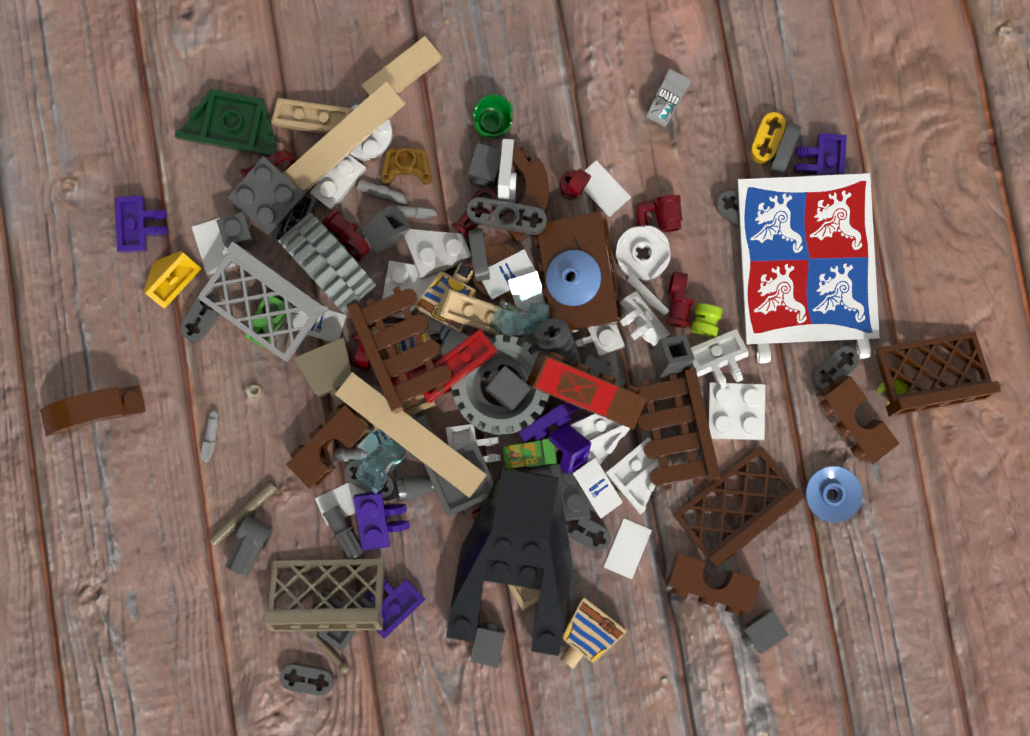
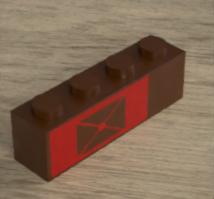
[526,351,647,430]

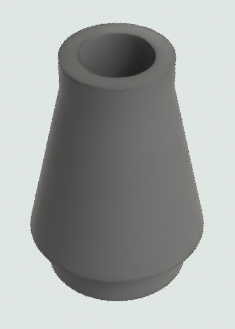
[395,476,436,503]

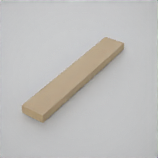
[284,81,406,193]
[335,372,487,498]

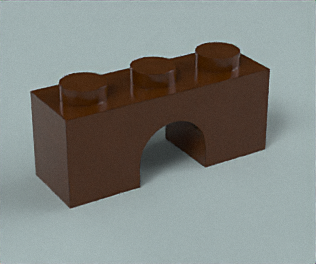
[816,375,900,464]
[286,405,375,489]
[666,552,760,616]

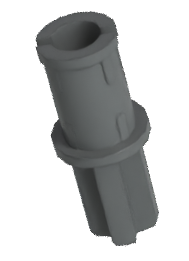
[323,505,363,559]

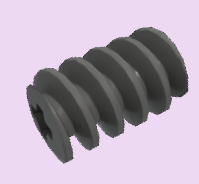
[534,318,582,366]

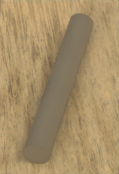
[208,481,278,547]

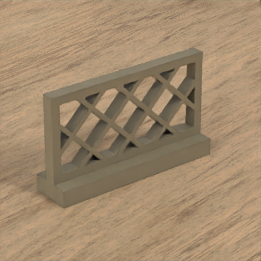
[264,559,385,632]

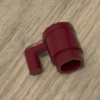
[635,195,683,232]

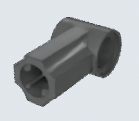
[225,516,273,577]

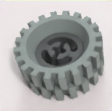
[278,213,376,314]
[452,335,549,435]

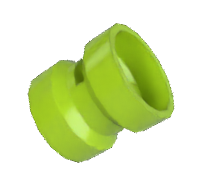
[690,303,723,337]

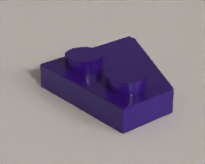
[519,402,580,442]

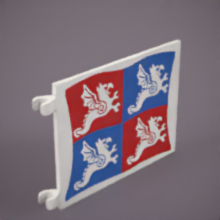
[737,173,880,363]

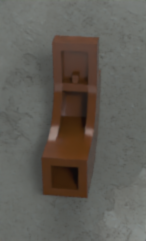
[501,142,549,245]
[40,385,146,437]

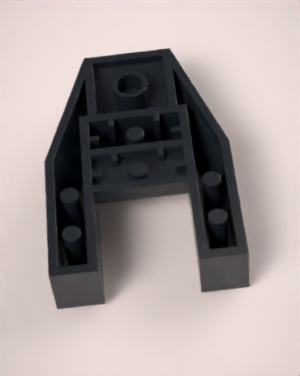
[446,468,573,656]

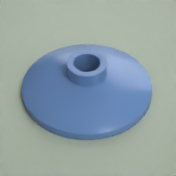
[546,250,601,306]
[806,466,863,523]

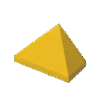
[143,251,202,309]

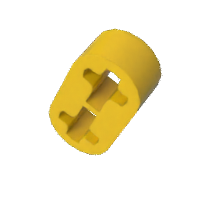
[750,112,786,164]

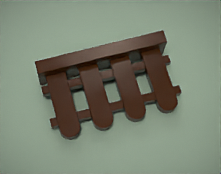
[346,286,452,414]
[637,368,721,491]

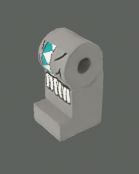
[646,69,691,127]

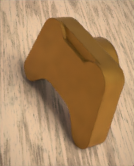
[381,148,432,185]

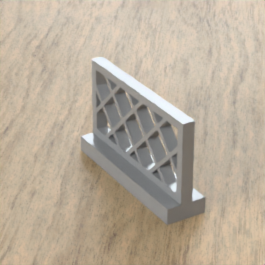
[197,241,328,362]

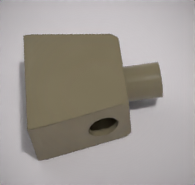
[294,337,355,408]

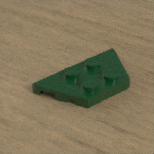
[174,89,279,157]

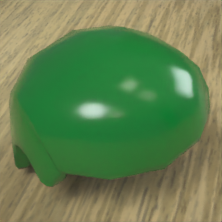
[472,94,513,139]

